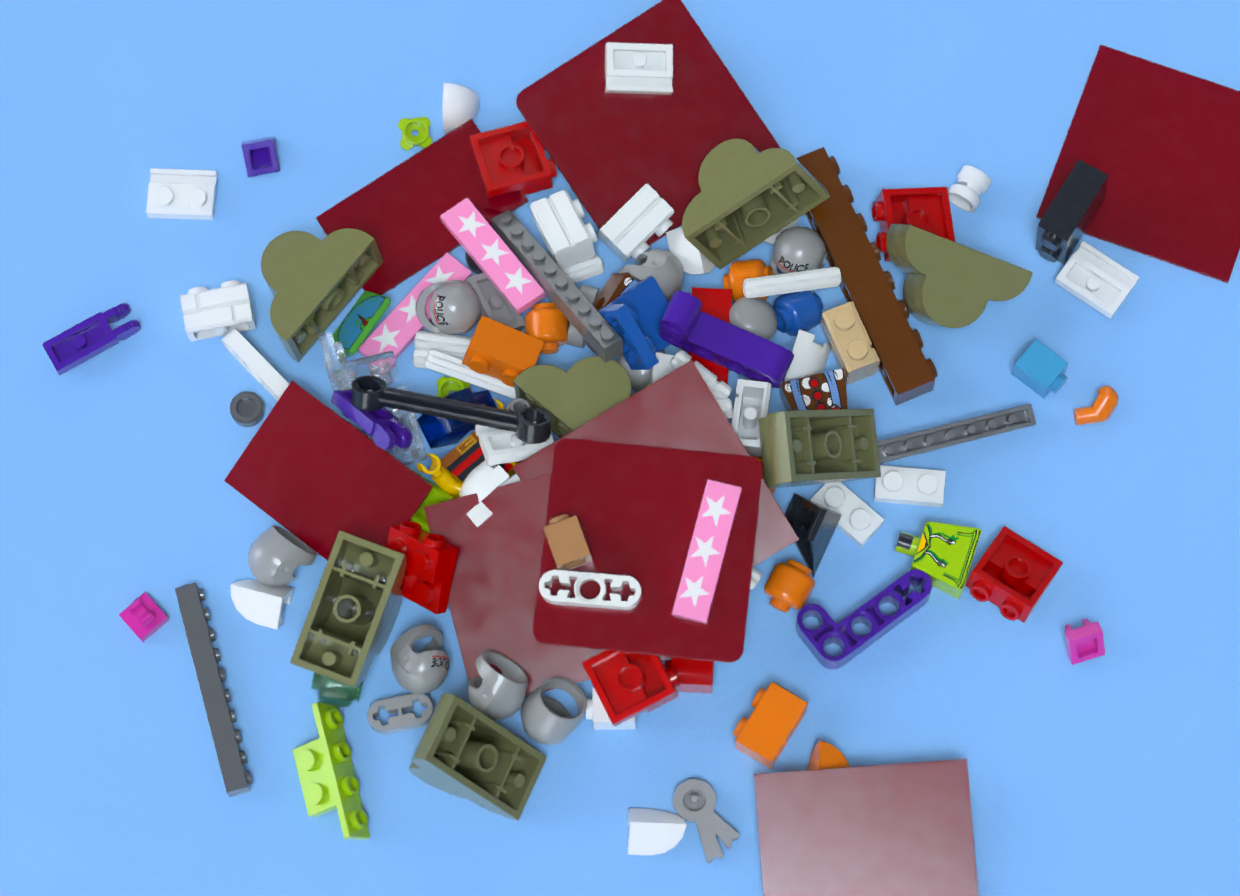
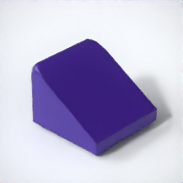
[241,136,280,177]

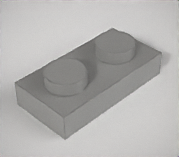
[465,273,525,331]

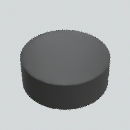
[230,392,265,427]

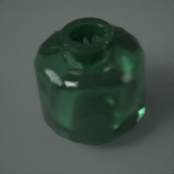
[311,672,363,708]

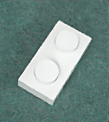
[874,465,946,508]
[811,482,885,548]

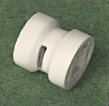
[948,165,992,212]

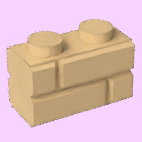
[820,301,880,384]

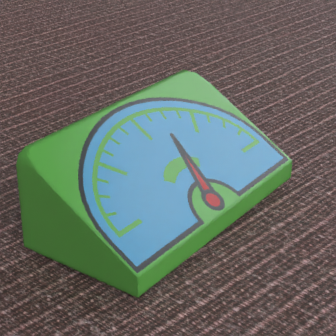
[328,291,391,358]

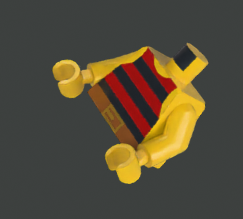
[417,398,519,498]

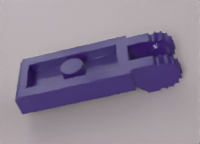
[42,303,141,376]
[331,390,413,450]

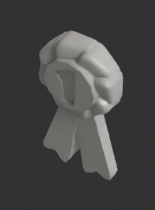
[673,779,740,864]

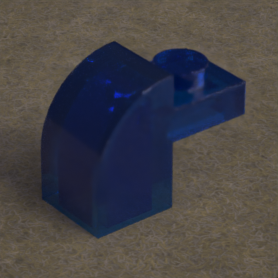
[417,388,497,449]

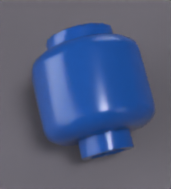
[773,290,823,336]

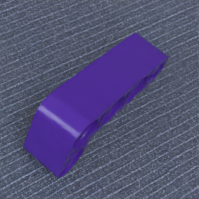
[658,291,794,388]
[796,570,932,670]

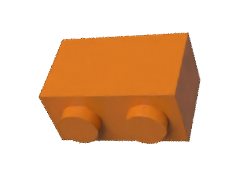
[461,315,544,387]
[733,682,808,769]

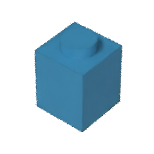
[1012,339,1068,399]

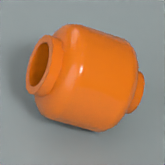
[723,259,774,302]
[524,303,569,354]
[764,559,815,613]

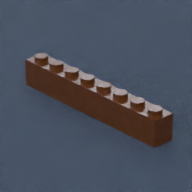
[796,147,938,405]

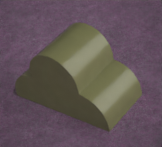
[682,139,830,270]
[886,224,1033,328]
[261,228,383,363]
[513,356,632,438]
[758,409,881,489]
[290,530,407,688]
[409,694,547,820]

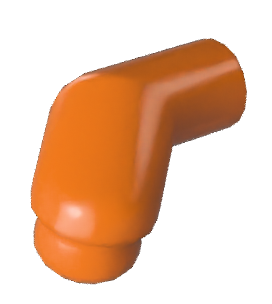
[1073,386,1119,425]

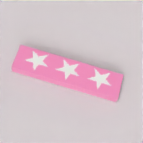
[440,198,546,315]
[358,252,473,373]
[672,479,742,624]

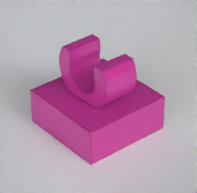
[119,593,169,642]
[1065,619,1105,665]

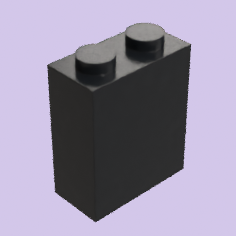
[1035,159,1108,265]

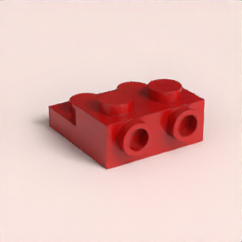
[470,121,557,198]
[871,187,955,262]
[386,521,458,614]
[965,526,1063,623]
[582,650,681,726]

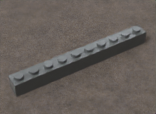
[492,210,623,362]
[877,404,1036,464]
[175,582,253,797]

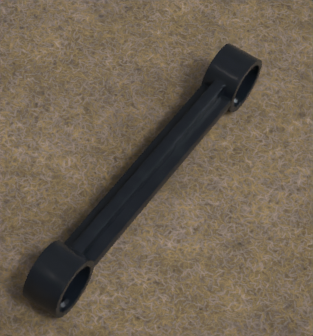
[352,376,551,444]

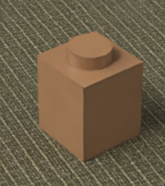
[543,514,593,571]

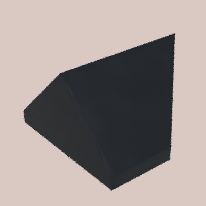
[785,493,842,578]

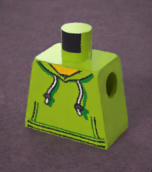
[895,521,982,599]

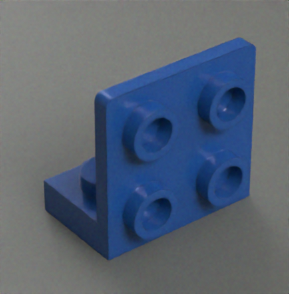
[598,277,670,370]

